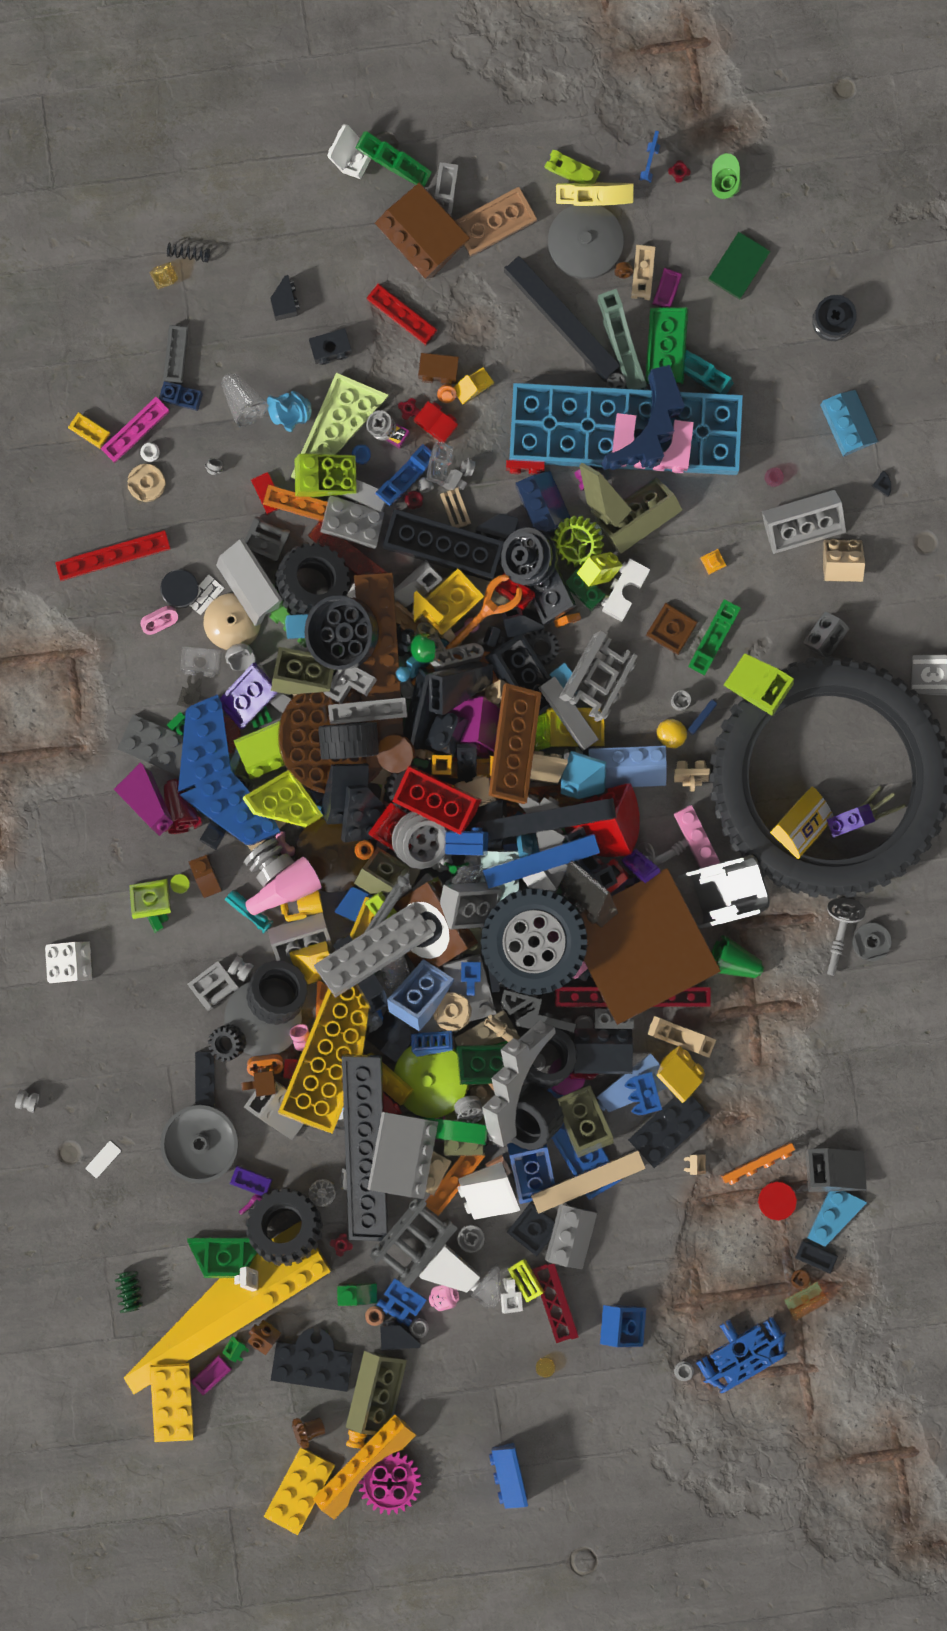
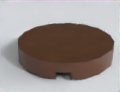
[377,734,415,773]

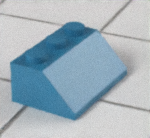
[820,390,878,457]

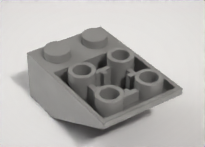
[244,1080,303,1140]

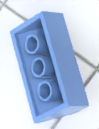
[588,746,667,788]

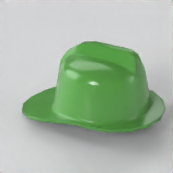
[712,153,742,199]

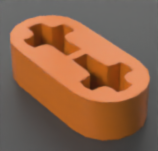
[247,1054,283,1076]

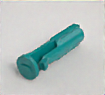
[225,890,274,934]

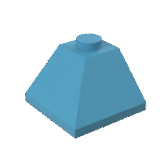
[561,751,607,799]

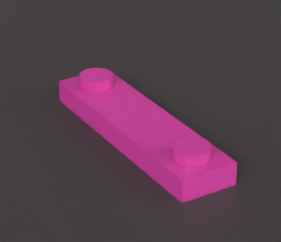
[101,397,170,463]

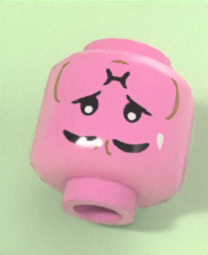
[429,1285,459,1311]

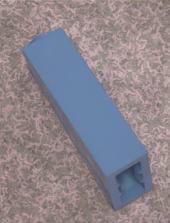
[596,1053,668,1112]

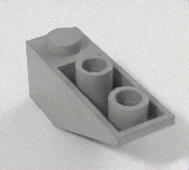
[394,560,443,608]

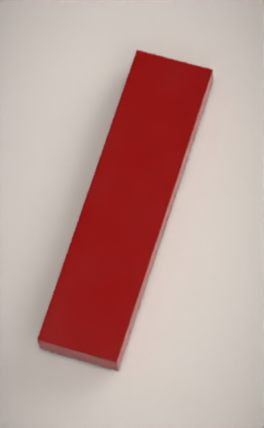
[366,284,438,346]

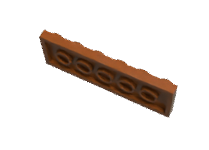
[489,683,541,804]

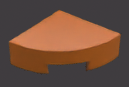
[554,613,581,628]

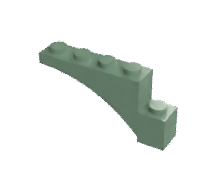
[597,289,647,390]

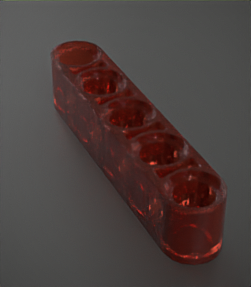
[307,520,387,575]

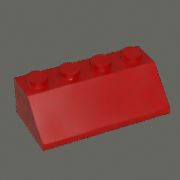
[392,766,482,835]

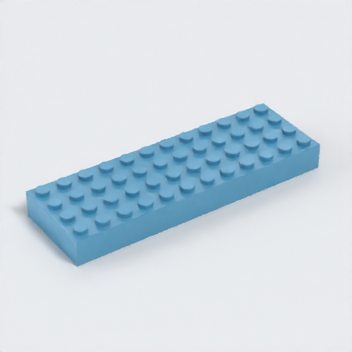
[509,383,743,475]

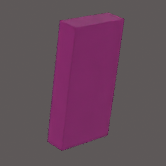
[652,268,682,308]
[191,1354,232,1396]

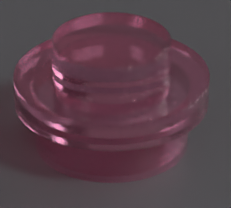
[765,468,784,487]

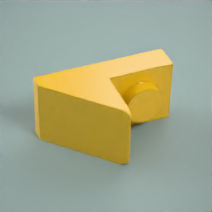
[454,367,494,405]
[414,591,444,625]

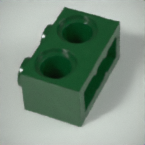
[566,569,606,612]

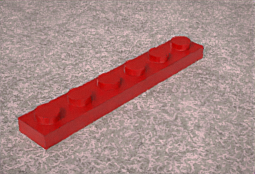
[55,530,171,581]

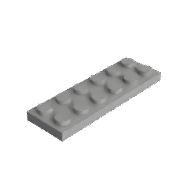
[314,904,434,998]

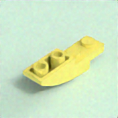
[556,182,634,206]

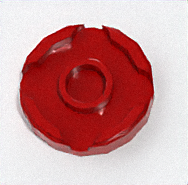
[758,1181,797,1221]

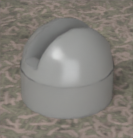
[418,477,434,493]

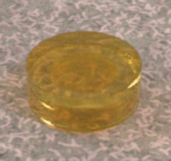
[536,1357,555,1378]

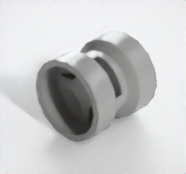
[671,690,691,711]
[227,955,254,982]
[15,1089,39,1113]

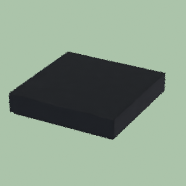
[507,1202,555,1257]

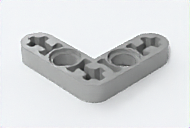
[415,622,484,671]

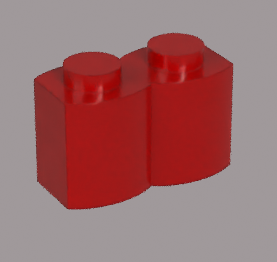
[414,401,458,445]

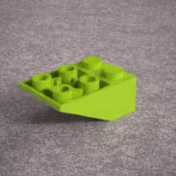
[294,454,356,497]
[723,653,794,716]

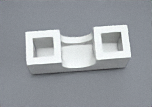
[601,559,650,622]

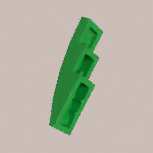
[355,131,432,186]

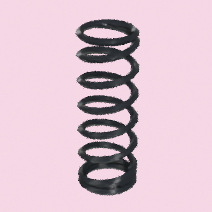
[167,242,210,263]

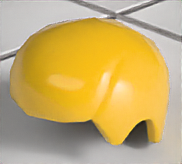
[657,719,687,748]

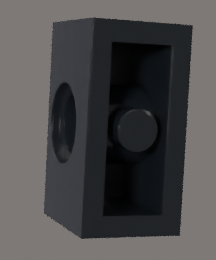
[309,328,352,365]

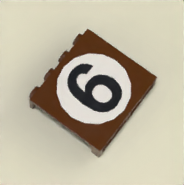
[393,876,478,968]

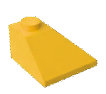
[289,941,330,984]

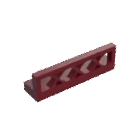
[532,1263,579,1343]

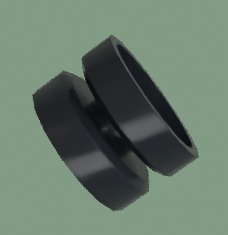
[812,295,857,342]

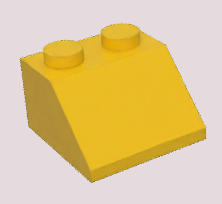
[657,1046,705,1103]

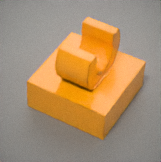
[700,549,726,575]

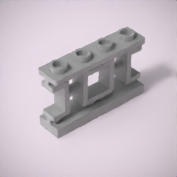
[559,630,638,722]

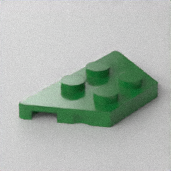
[187,1238,257,1278]

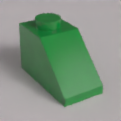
[337,1283,377,1306]

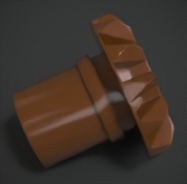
[292,1417,325,1449]

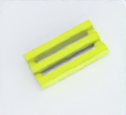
[508,1259,544,1302]

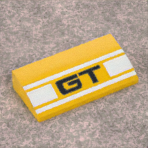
[770,786,833,859]

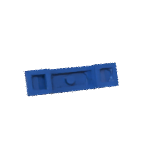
[375,444,437,506]

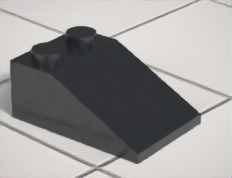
[321,763,369,824]

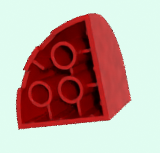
[564,783,640,857]

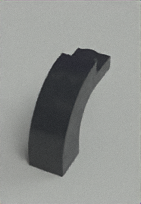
[564,826,618,892]

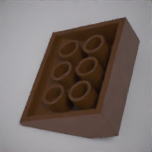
[375,182,470,279]

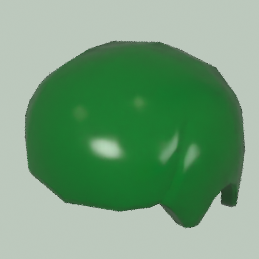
[411,633,436,663]

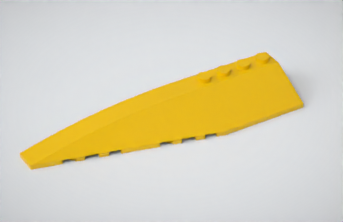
[278,897,374,1134]

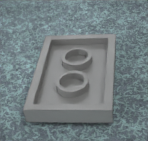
[320,495,385,549]

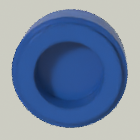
[352,445,371,465]

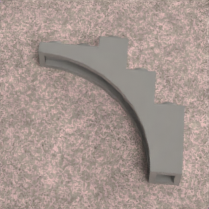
[518,794,571,893]
[482,1021,555,1147]

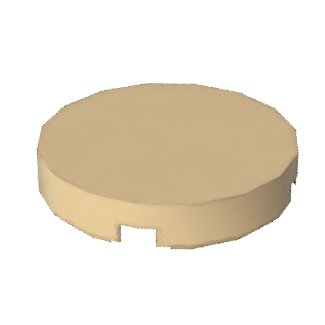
[127,464,166,502]
[433,992,472,1031]

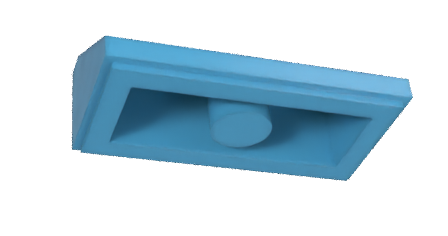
[285,614,308,639]

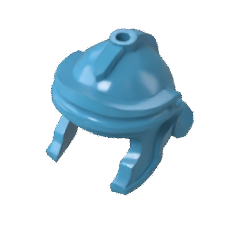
[267,391,312,432]

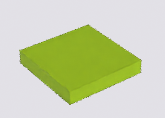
[129,879,171,919]

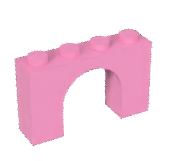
[612,413,694,473]

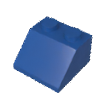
[600,1305,646,1347]

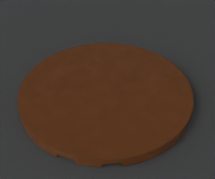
[278,688,383,793]

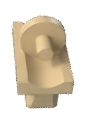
[674,761,710,792]

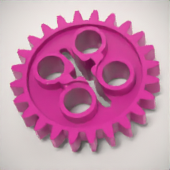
[359,1451,421,1515]

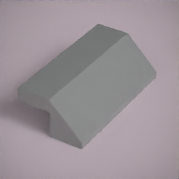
[216,538,282,626]

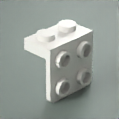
[328,124,371,179]
[45,941,92,983]

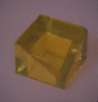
[149,262,178,289]

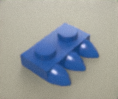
[624,1072,662,1115]

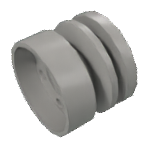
[244,838,294,887]

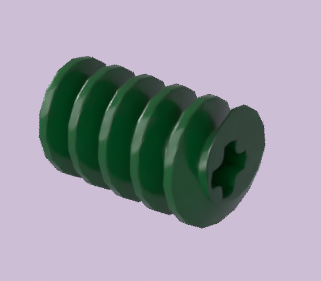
[114,1271,143,1313]

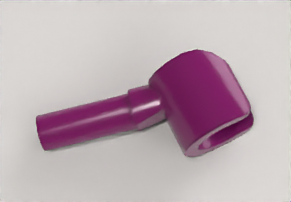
[238,1194,263,1215]

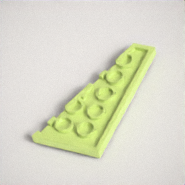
[291,373,389,479]

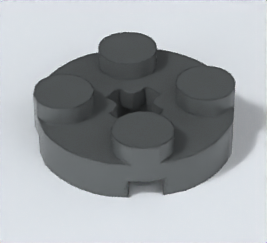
[852,923,892,961]

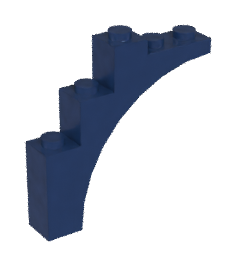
[602,365,685,470]

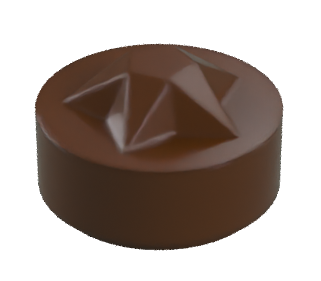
[791,1270,812,1290]

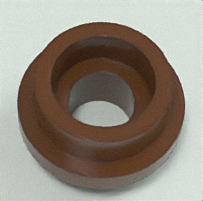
[614,262,634,279]

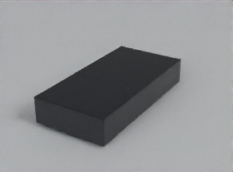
[794,1240,838,1274]

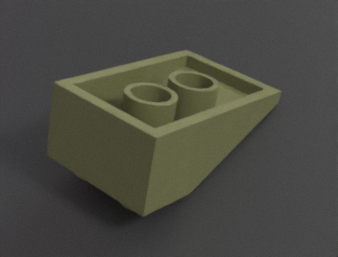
[579,463,632,527]
[271,647,334,695]
[557,1085,614,1158]
[444,1111,486,1156]

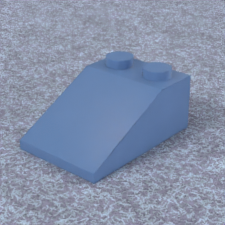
[387,959,454,1031]

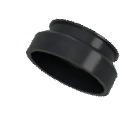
[304,595,379,670]

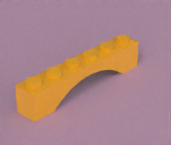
[313,1415,416,1520]

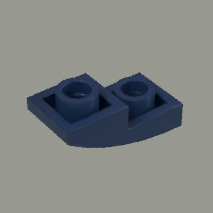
[159,381,203,411]

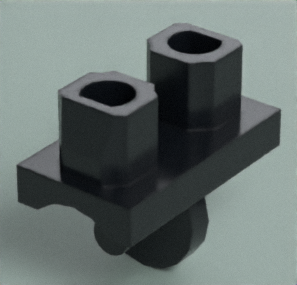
[396,623,415,656]

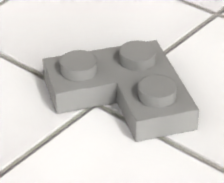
[324,667,377,704]

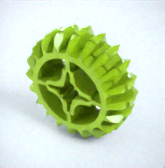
[553,515,604,567]

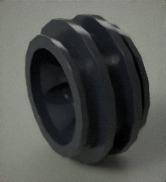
[501,527,558,586]

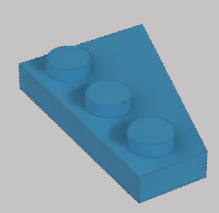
[807,1191,867,1246]

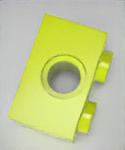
[577,552,623,587]

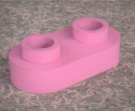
[140,606,178,635]

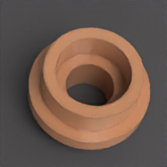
[365,1306,385,1326]

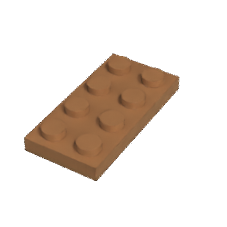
[456,187,537,257]

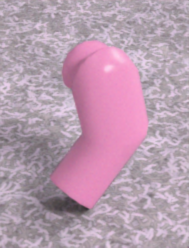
[276,831,295,856]

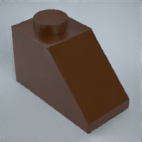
[189,855,222,898]

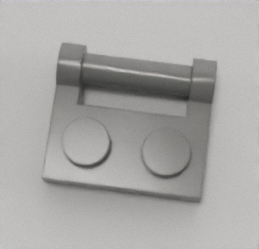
[187,961,239,1012]

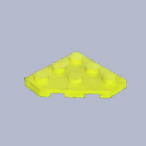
[243,770,323,827]

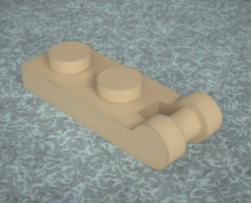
[631,245,655,300]

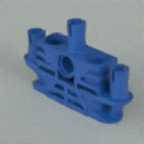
[696,1317,788,1393]

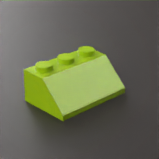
[234,721,285,779]

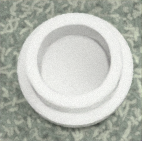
[140,443,160,462]

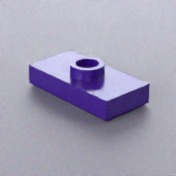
[621,849,660,883]
[230,1166,273,1196]

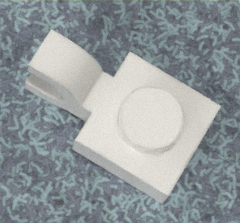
[500,1277,523,1314]

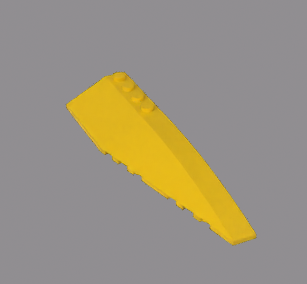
[124,1221,332,1394]

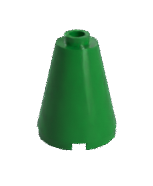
[711,935,764,978]

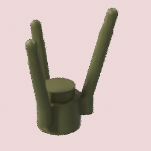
[859,786,906,820]

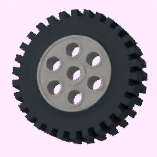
[481,889,587,995]

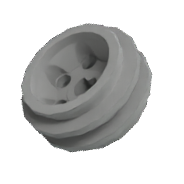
[392,811,450,869]

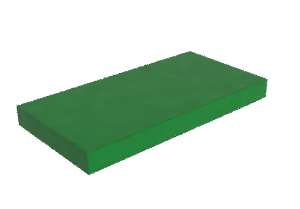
[645,307,689,384]

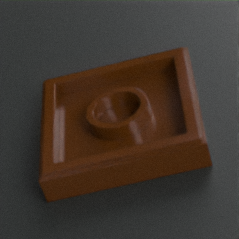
[645,603,698,655]

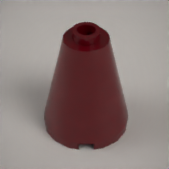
[164,779,202,834]

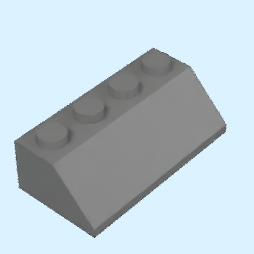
[762,490,846,554]

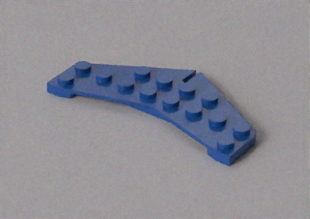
[178,694,280,846]

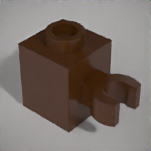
[241,1067,277,1097]

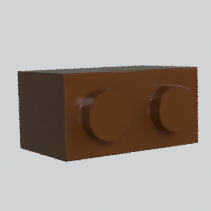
[418,353,459,385]

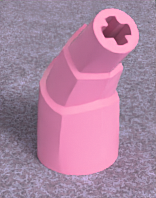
[246,857,321,915]

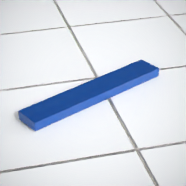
[483,834,600,889]

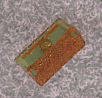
[784,1282,828,1320]

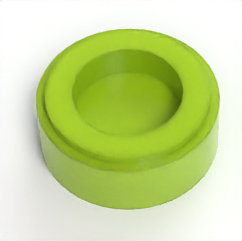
[170,874,190,894]

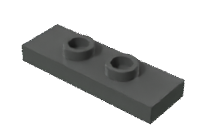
[163,325,189,384]

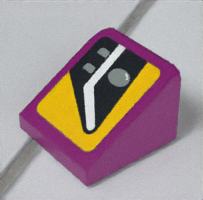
[386,424,410,449]

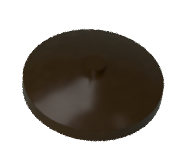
[295,817,370,893]

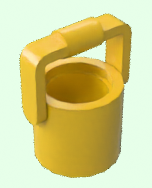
[280,890,323,922]

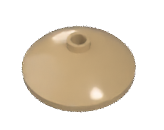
[204,593,261,650]

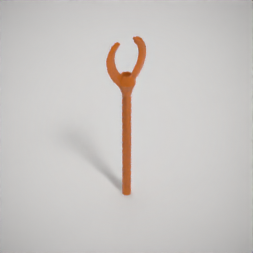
[411,575,522,685]

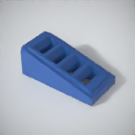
[411,1031,453,1057]

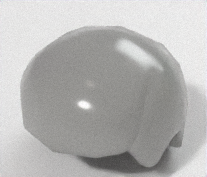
[225,643,256,671]

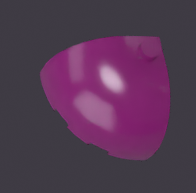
[448,696,500,759]

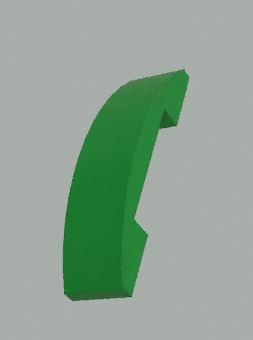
[688,599,741,676]
[420,1117,487,1145]

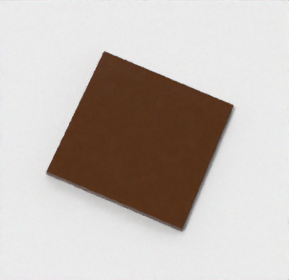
[579,868,721,1025]

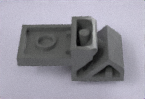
[500,989,576,1034]

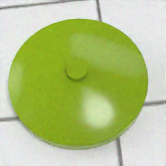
[394,1040,469,1118]

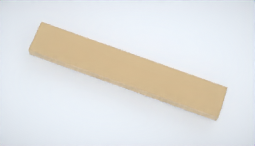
[531,1150,646,1214]

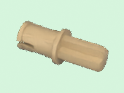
[484,1015,520,1042]

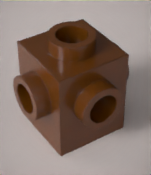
[247,1320,281,1355]

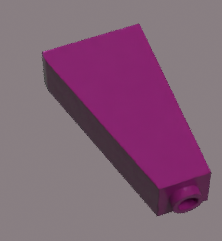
[114,762,173,836]

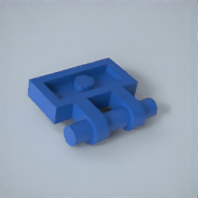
[377,1278,427,1327]

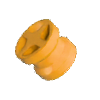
[346,1429,367,1449]

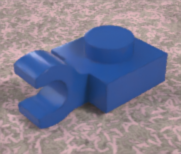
[461,962,481,996]

